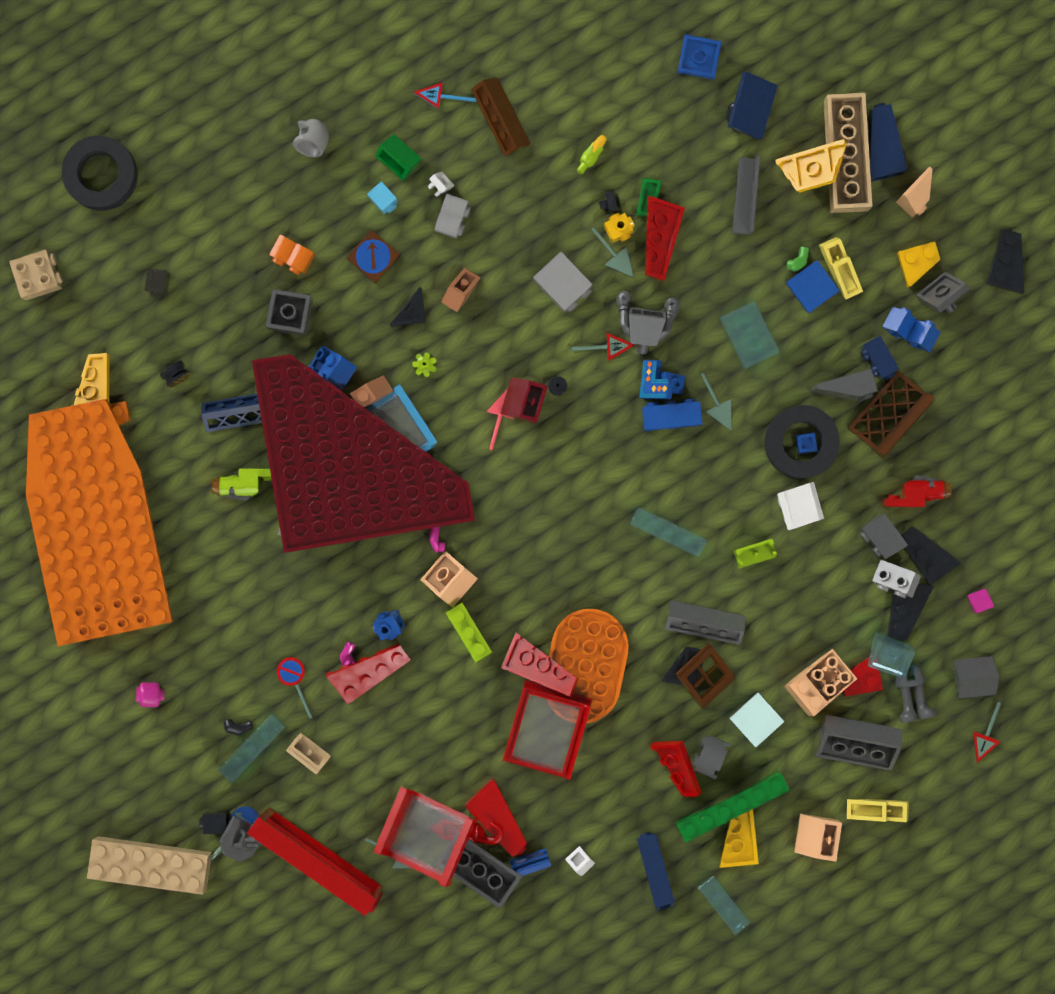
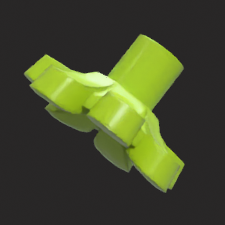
[412,352,437,377]

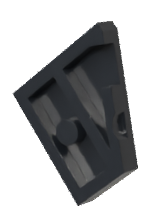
[662,646,703,688]

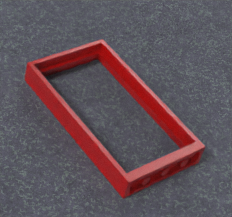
[247,807,383,916]

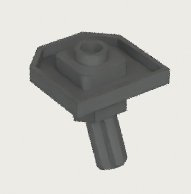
[219,815,262,861]

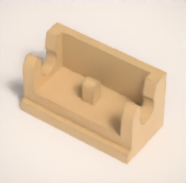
[286,732,331,774]

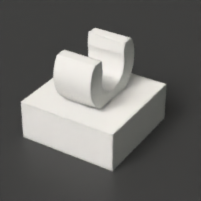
[428,172,455,196]

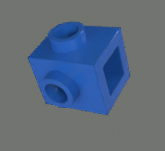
[373,610,406,640]

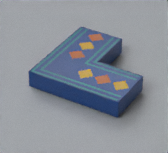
[639,360,673,399]

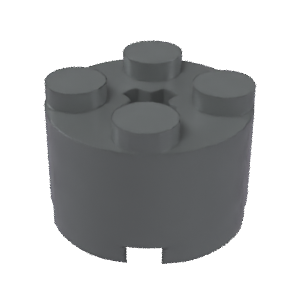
[692,735,730,780]

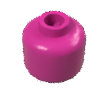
[136,682,164,707]

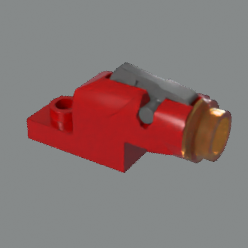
[883,475,952,508]

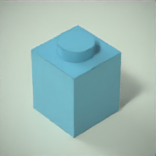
[367,181,398,214]

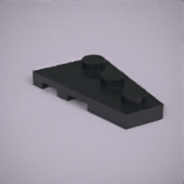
[986,229,1025,295]
[900,527,962,585]

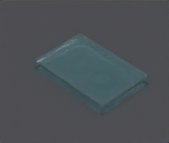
[719,301,779,369]

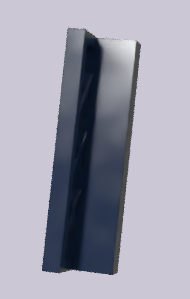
[201,394,262,432]

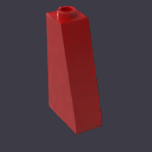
[465,777,527,857]

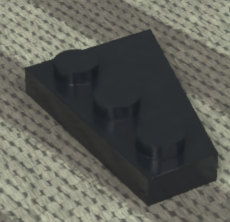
[887,584,934,640]

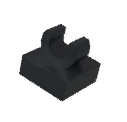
[599,191,622,214]

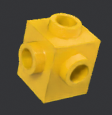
[604,213,635,243]

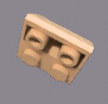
[794,814,842,862]

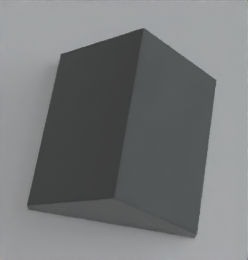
[953,656,999,698]

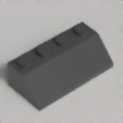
[816,715,902,771]
[436,832,522,908]

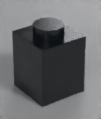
[199,811,229,834]

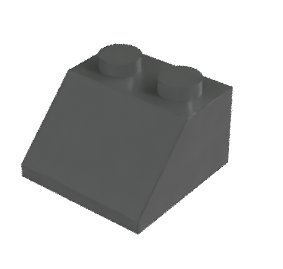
[859,514,908,559]

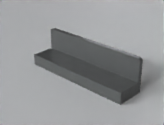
[732,156,760,236]
[665,601,746,645]

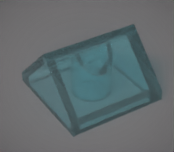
[868,632,915,679]

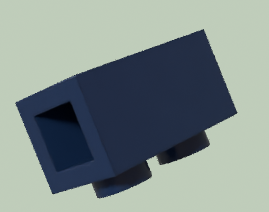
[860,336,899,380]

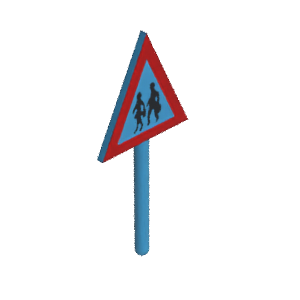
[413,82,476,109]

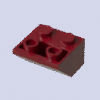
[500,377,548,425]

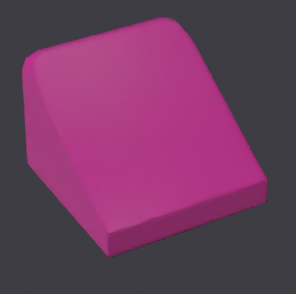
[967,589,994,613]

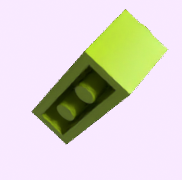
[446,603,493,662]

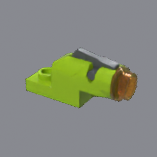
[212,469,272,501]

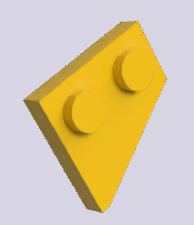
[897,241,940,288]

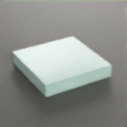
[729,693,784,747]

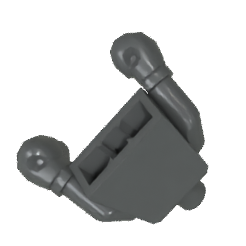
[616,291,680,354]

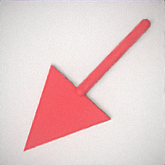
[487,390,514,450]

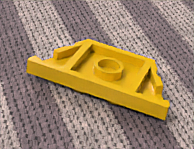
[775,139,847,193]

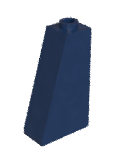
[868,103,908,182]
[637,832,675,911]

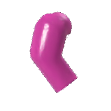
[429,527,445,553]
[340,641,356,666]

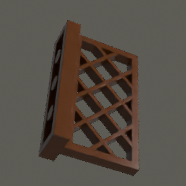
[848,371,935,459]

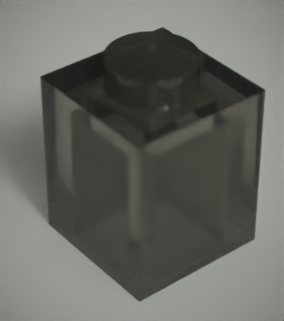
[145,268,170,298]

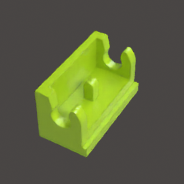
[733,539,777,569]

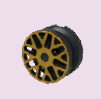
[160,360,191,388]

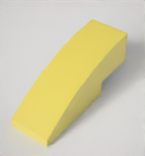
[819,237,863,299]
[847,799,909,822]

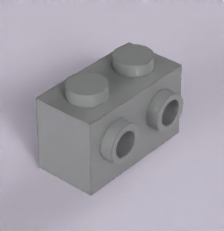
[872,560,921,598]

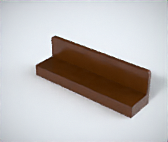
[471,78,530,156]

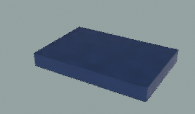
[727,72,778,140]

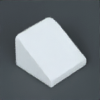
[565,846,595,876]

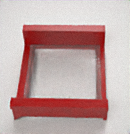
[503,680,592,781]
[373,787,477,887]

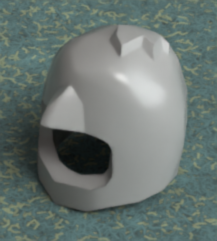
[292,119,329,157]

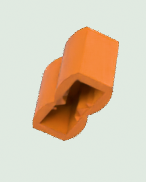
[269,235,315,275]

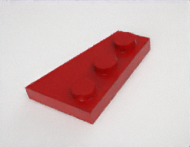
[649,741,702,797]

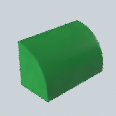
[375,134,422,181]

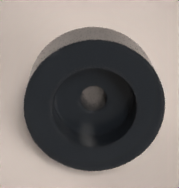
[548,376,567,396]

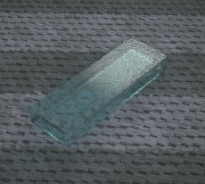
[698,876,750,935]

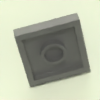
[916,272,969,313]

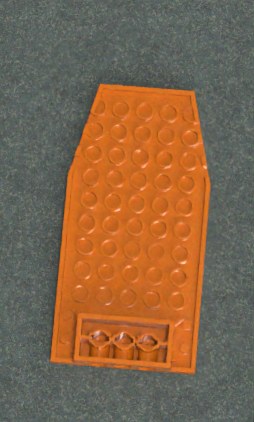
[26,399,173,646]

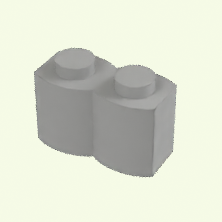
[434,194,471,239]

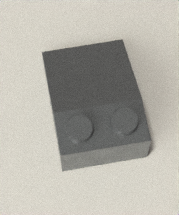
[809,369,878,402]

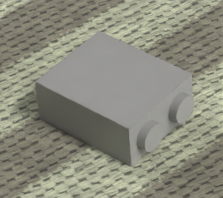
[533,252,592,313]

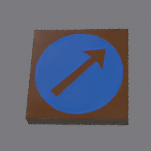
[346,230,400,284]

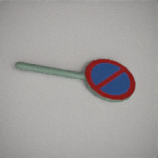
[276,657,312,718]

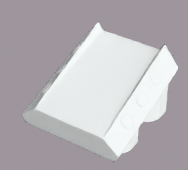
[777,482,824,530]

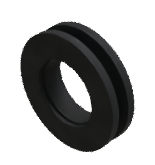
[62,135,138,211]
[764,405,840,479]

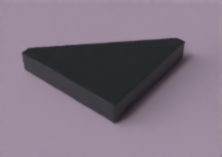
[390,287,426,327]

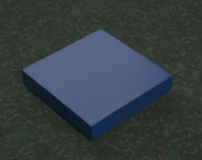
[677,35,722,80]
[786,260,840,313]

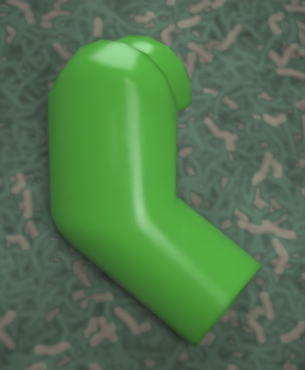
[787,247,809,271]

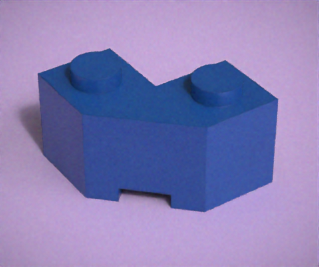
[882,307,941,352]

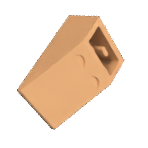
[784,649,857,716]

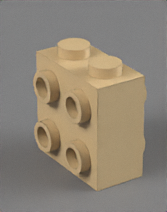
[9,249,63,300]

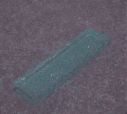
[630,507,707,557]
[218,714,286,783]

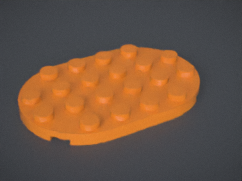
[546,609,629,724]

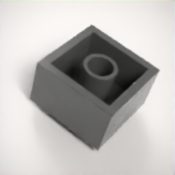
[266,289,313,336]

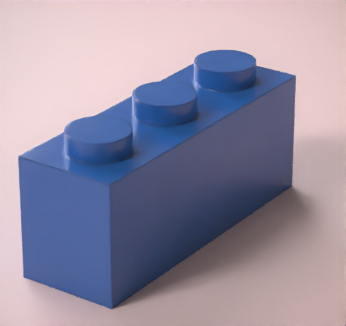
[642,399,702,431]

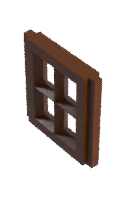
[675,643,735,709]

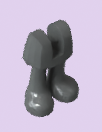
[896,664,937,723]

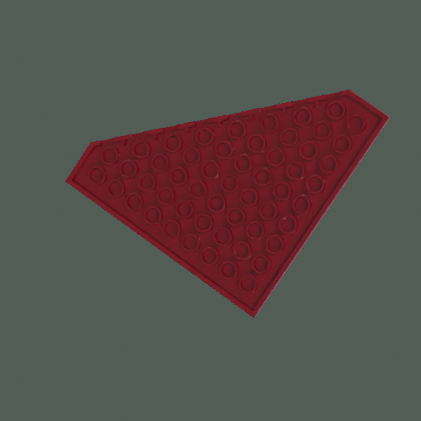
[252,354,475,553]

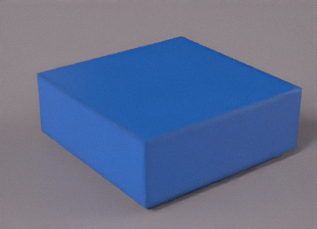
[795,433,818,455]

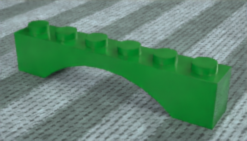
[675,771,790,843]

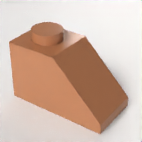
[441,268,480,312]
[350,375,394,409]

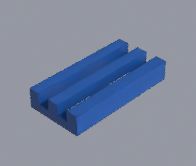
[509,848,551,876]

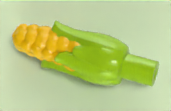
[576,135,607,175]

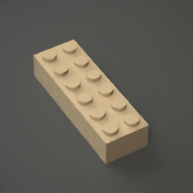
[823,93,872,213]
[87,836,212,895]

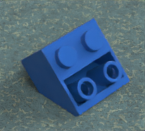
[308,346,357,391]

